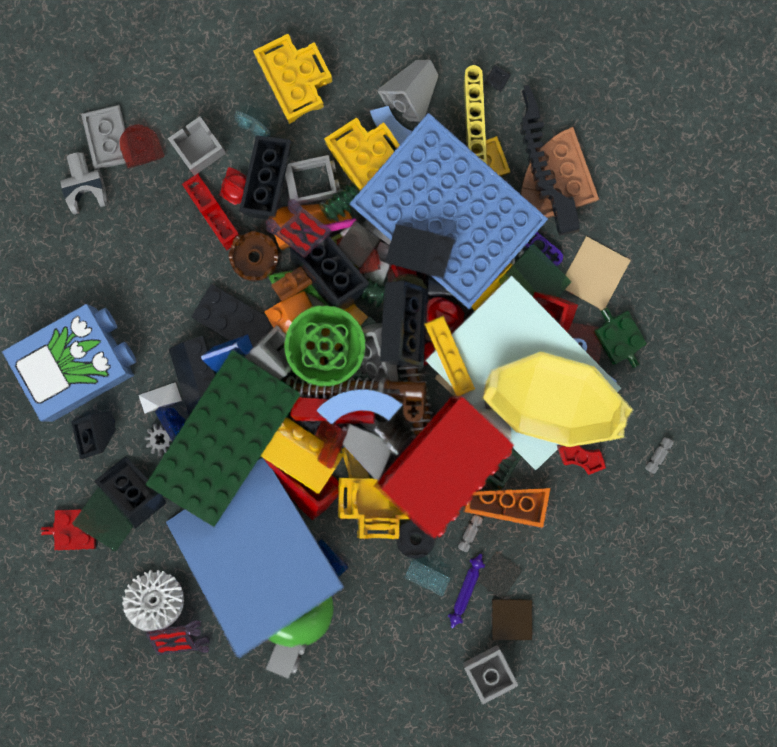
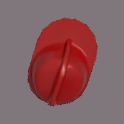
[219,167,247,205]
[426,297,464,334]

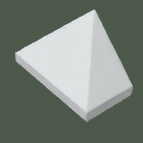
[139,382,182,414]
[478,408,511,440]

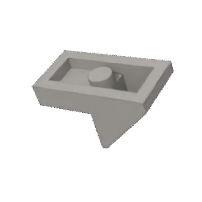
[364,242,392,286]

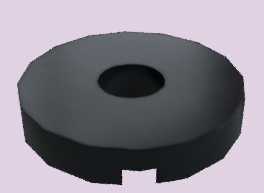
[396,520,435,559]

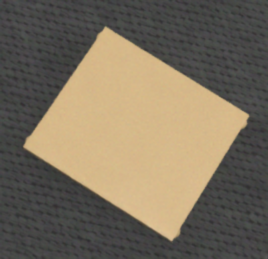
[559,236,631,310]

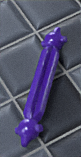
[448,554,485,628]

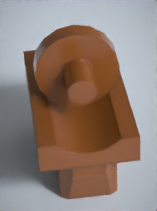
[271,267,312,302]

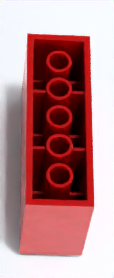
[374,396,515,538]

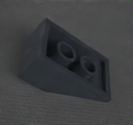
[385,224,455,279]
[94,456,166,529]

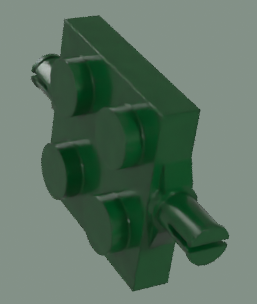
[594,307,647,368]

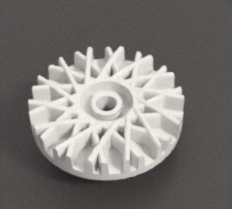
[122,570,184,632]

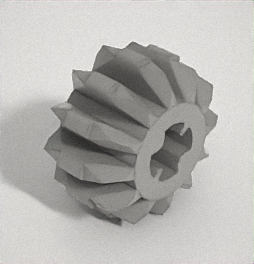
[145,423,178,456]

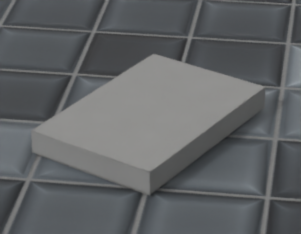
[81,105,133,171]

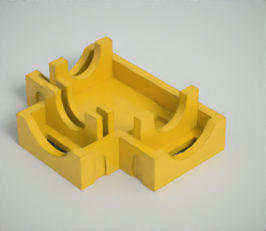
[253,34,333,124]
[324,118,400,192]
[338,478,409,539]

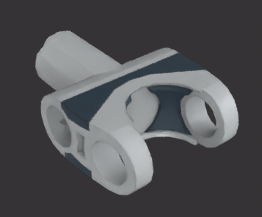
[60,153,107,215]

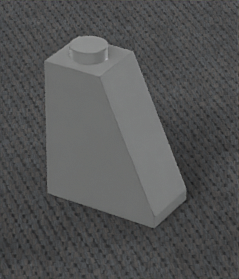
[377,60,438,122]
[339,424,394,480]

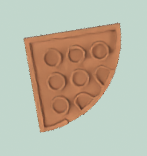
[521,127,599,218]

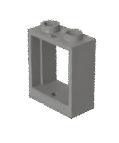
[285,155,340,206]

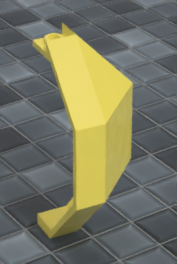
[483,352,633,447]

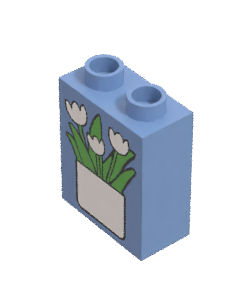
[2,304,136,422]

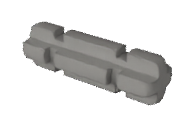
[645,437,674,474]
[458,514,483,552]

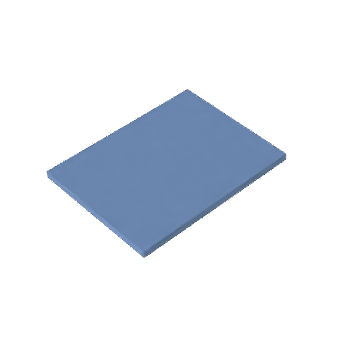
[350,113,548,309]
[166,457,344,657]

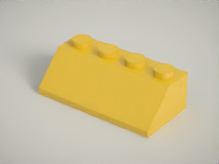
[261,417,344,494]

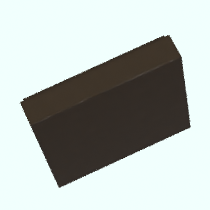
[492,599,532,640]

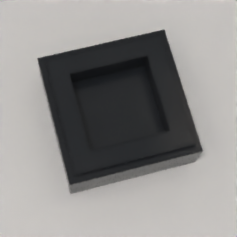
[485,65,511,92]

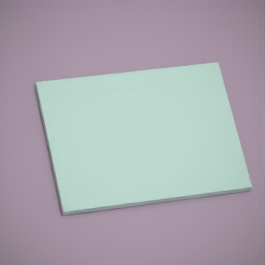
[426,276,621,470]

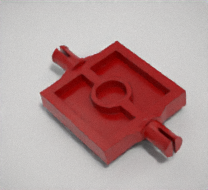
[41,509,110,550]

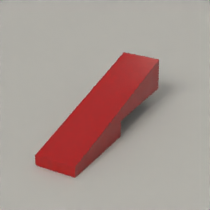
[182,174,239,251]
[291,397,375,424]

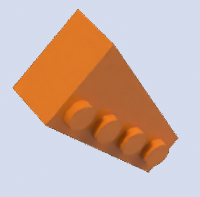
[462,488,550,528]

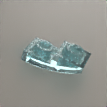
[234,111,272,138]
[404,560,451,596]

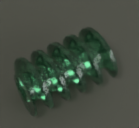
[319,183,360,222]
[362,272,385,308]

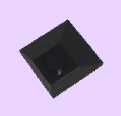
[71,411,116,460]

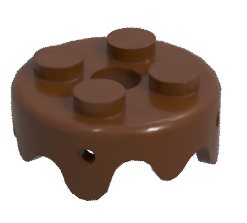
[229,231,279,282]

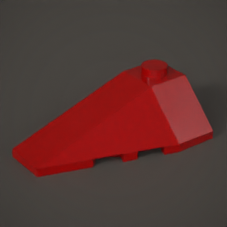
[533,292,578,333]
[264,459,345,520]

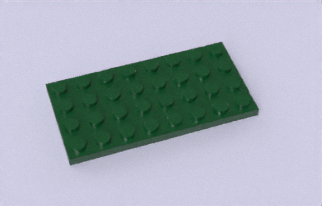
[146,350,301,527]

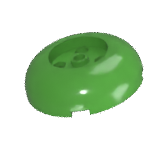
[285,306,365,386]
[268,596,334,647]

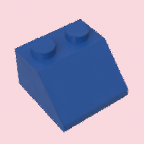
[201,334,253,373]

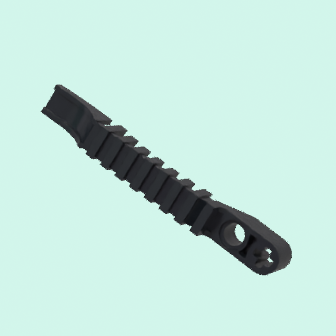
[520,85,580,236]

